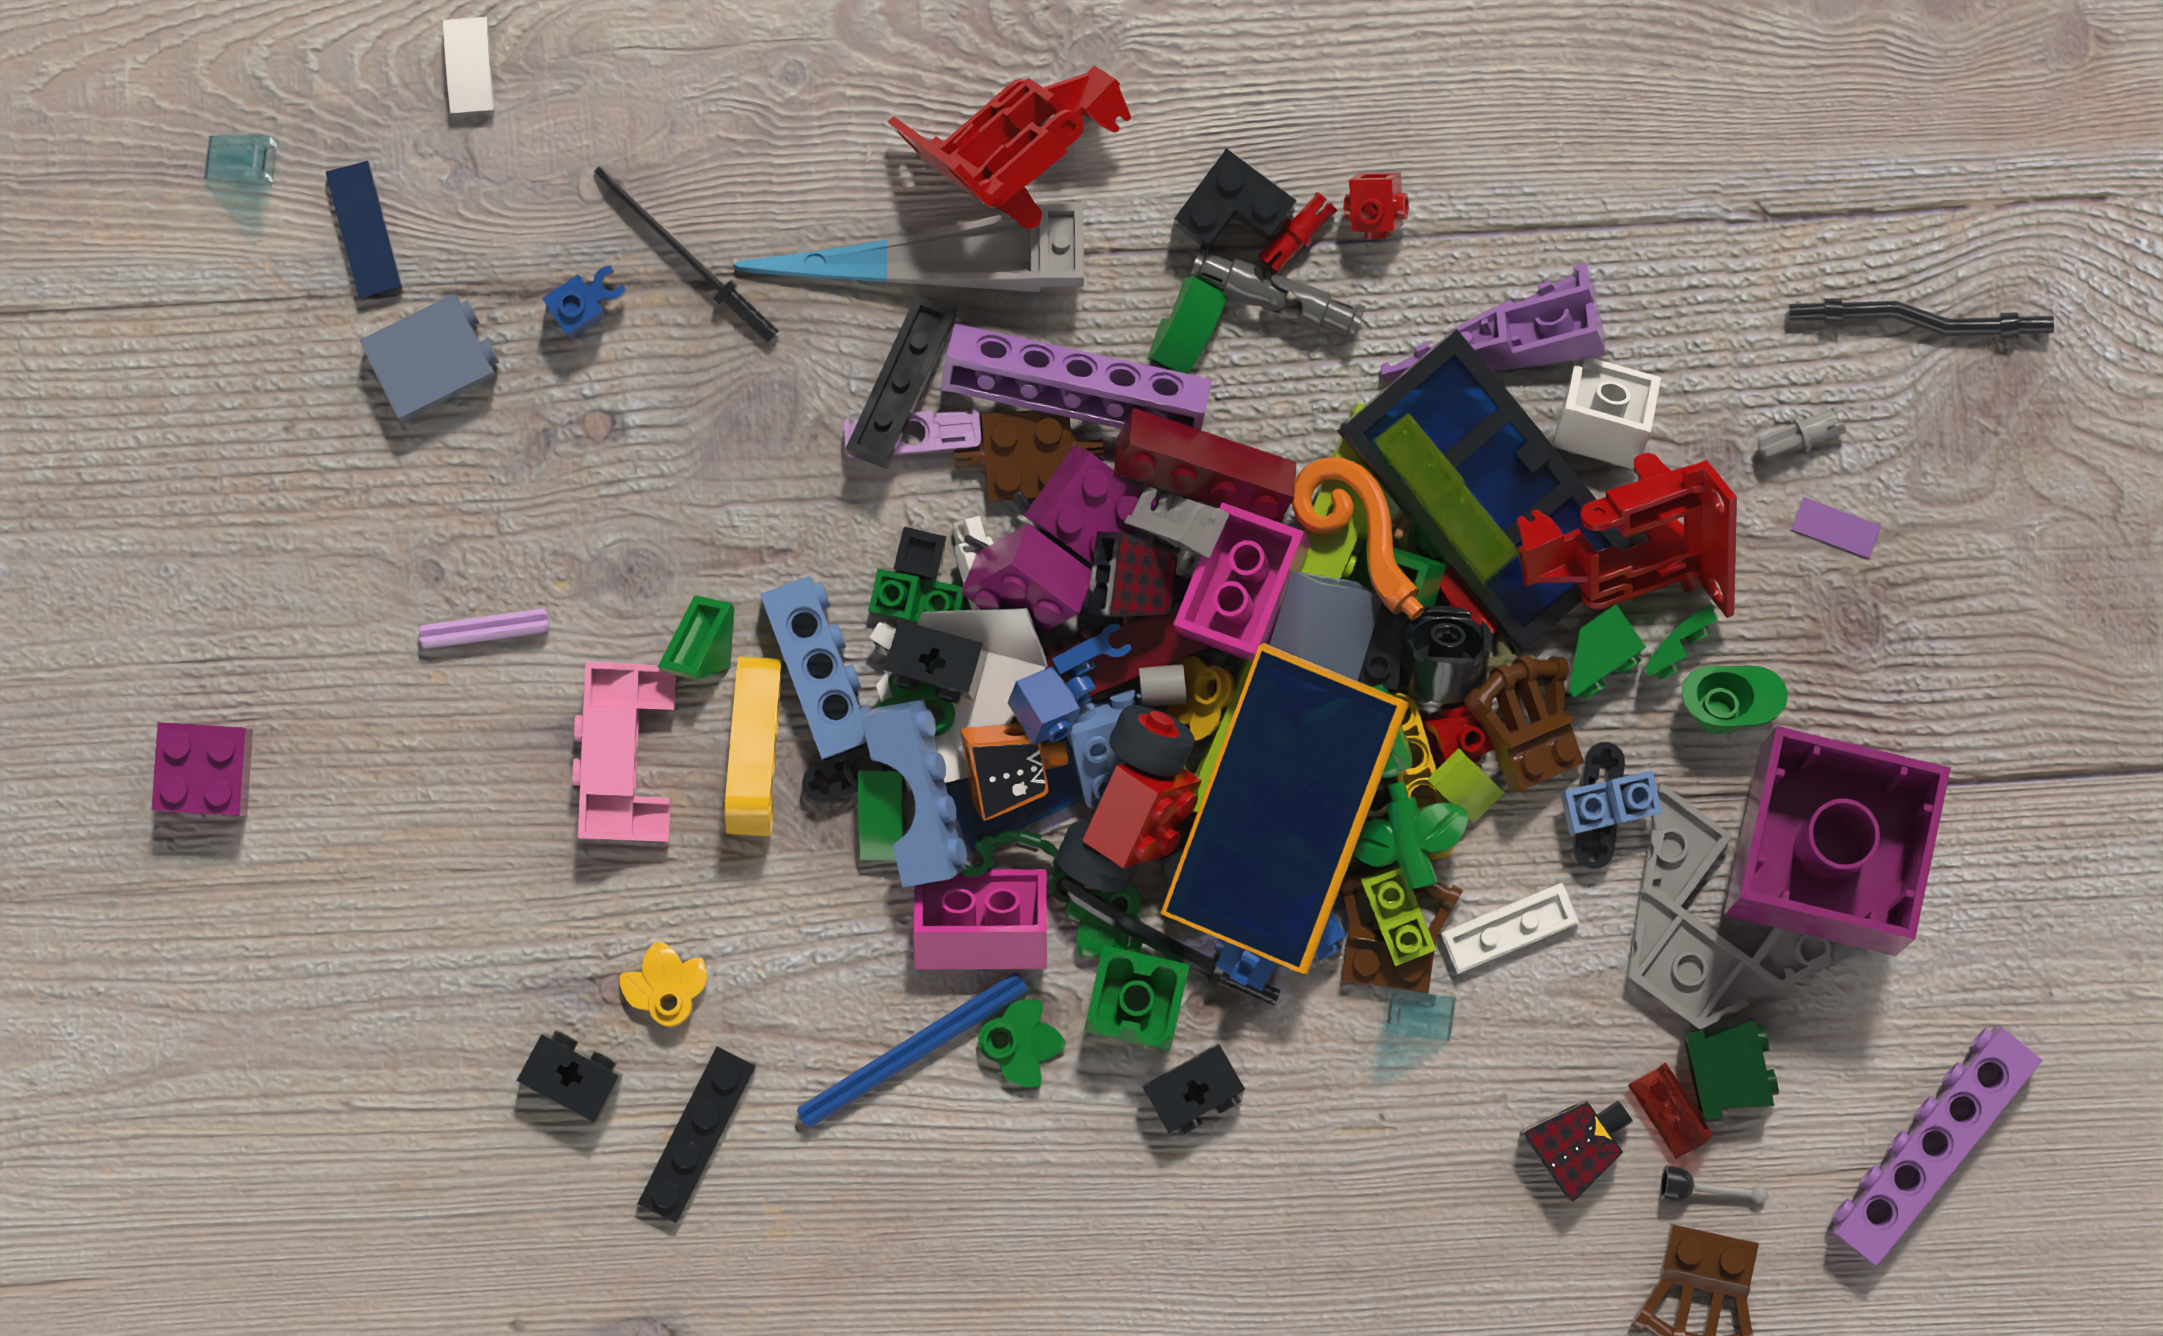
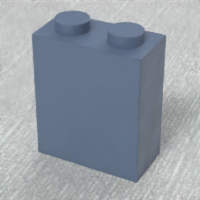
[359,294,499,423]
[1270,571,1382,698]

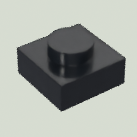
[893,526,947,580]

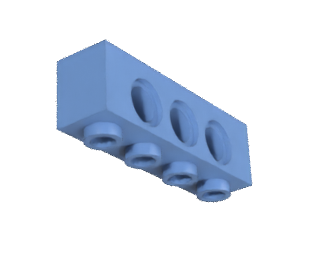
[760,576,870,760]

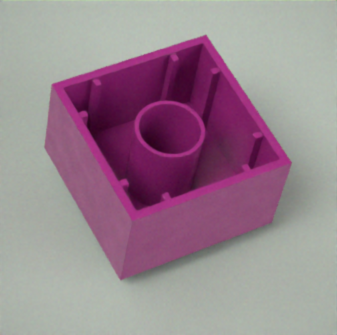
[1724,726,1951,956]

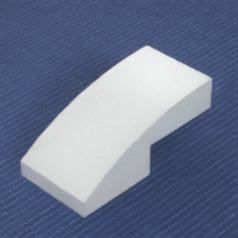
[443,17,495,113]

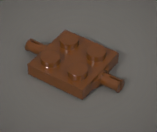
[954,410,1104,501]

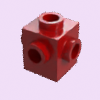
[1343,173,1409,239]
[1421,703,1495,765]

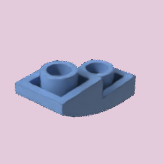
[1560,770,1662,834]

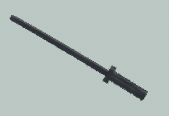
[594,166,779,343]
[1062,877,1281,1006]

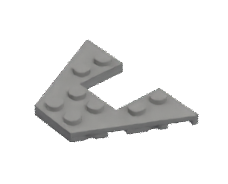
[1627,783,1862,1030]

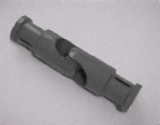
[1190,246,1366,343]

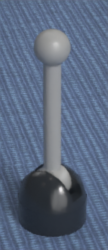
[1660,1165,1768,1204]

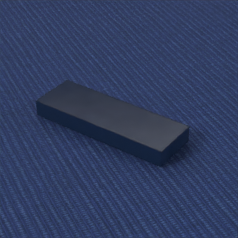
[326,160,403,299]

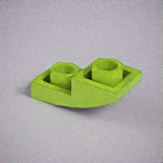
[1427,748,1505,823]
[1361,864,1436,966]

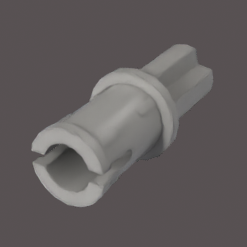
[1758,407,1846,461]

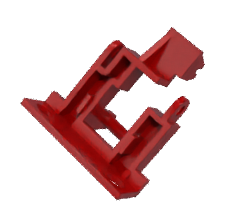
[888,65,1131,229]
[1517,453,1737,618]

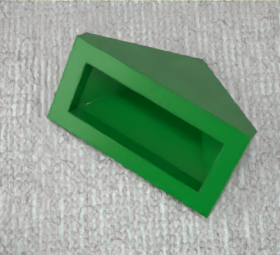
[657,595,735,680]

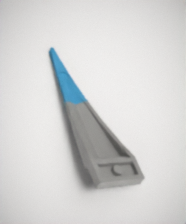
[734,204,1084,292]

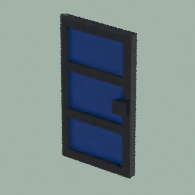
[1336,329,1634,653]

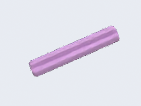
[419,609,549,649]

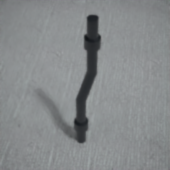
[1789,298,2054,339]

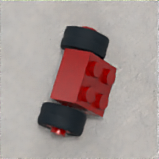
[1056,705,1202,893]

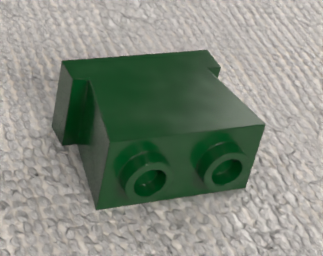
[1682,1018,1779,1121]

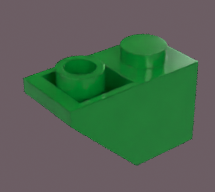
[1352,539,1446,607]
[1565,604,1646,700]

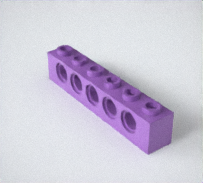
[940,323,1212,430]
[1830,1026,2043,1267]

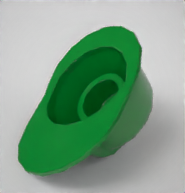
[1681,665,1788,734]

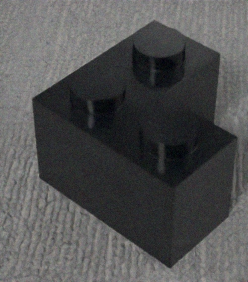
[1173,148,1297,250]

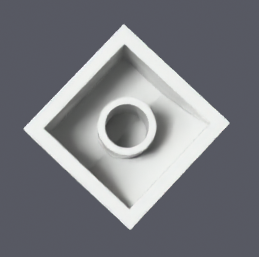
[1553,358,1661,470]

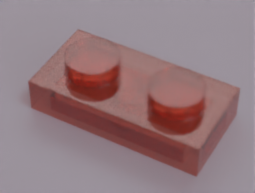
[1628,1062,1714,1159]

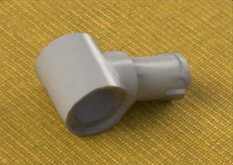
[1139,664,1187,707]

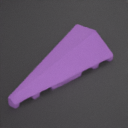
[1381,262,1607,387]

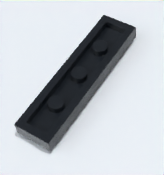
[846,294,957,469]
[637,1046,757,1223]

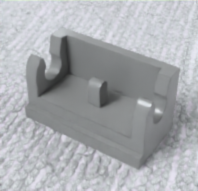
[1125,487,1229,558]

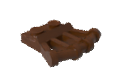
[1465,655,1584,793]
[1340,864,1463,993]
[1631,1224,1759,1336]

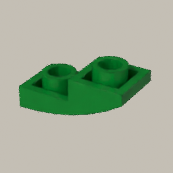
[1147,276,1228,374]
[868,568,967,623]
[1641,604,1718,681]
[858,771,906,861]

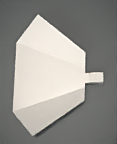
[869,608,1048,791]

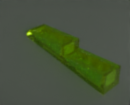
[1374,413,1520,584]

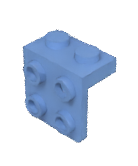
[1066,688,1154,809]

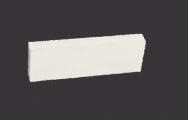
[1440,883,1579,974]

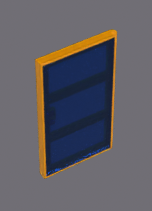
[1160,643,1409,974]

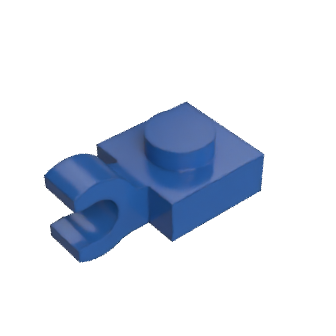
[1052,623,1132,679]

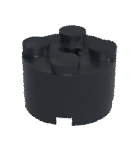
[1399,606,1492,705]

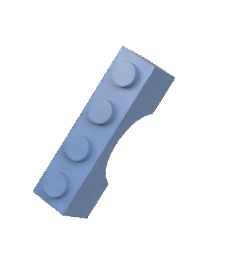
[861,699,967,887]

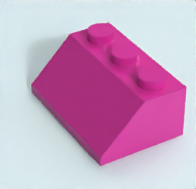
[913,869,1047,970]

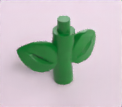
[1353,781,1468,890]

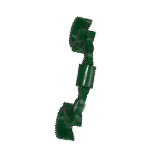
[960,830,1085,903]

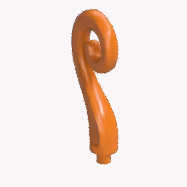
[1291,457,1425,620]

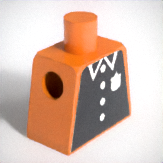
[960,723,1068,821]

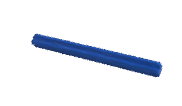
[797,973,1028,1127]

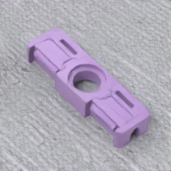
[844,407,982,459]

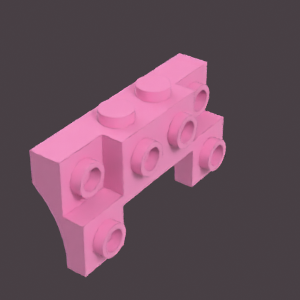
[572,662,676,842]

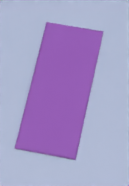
[1791,497,1881,558]

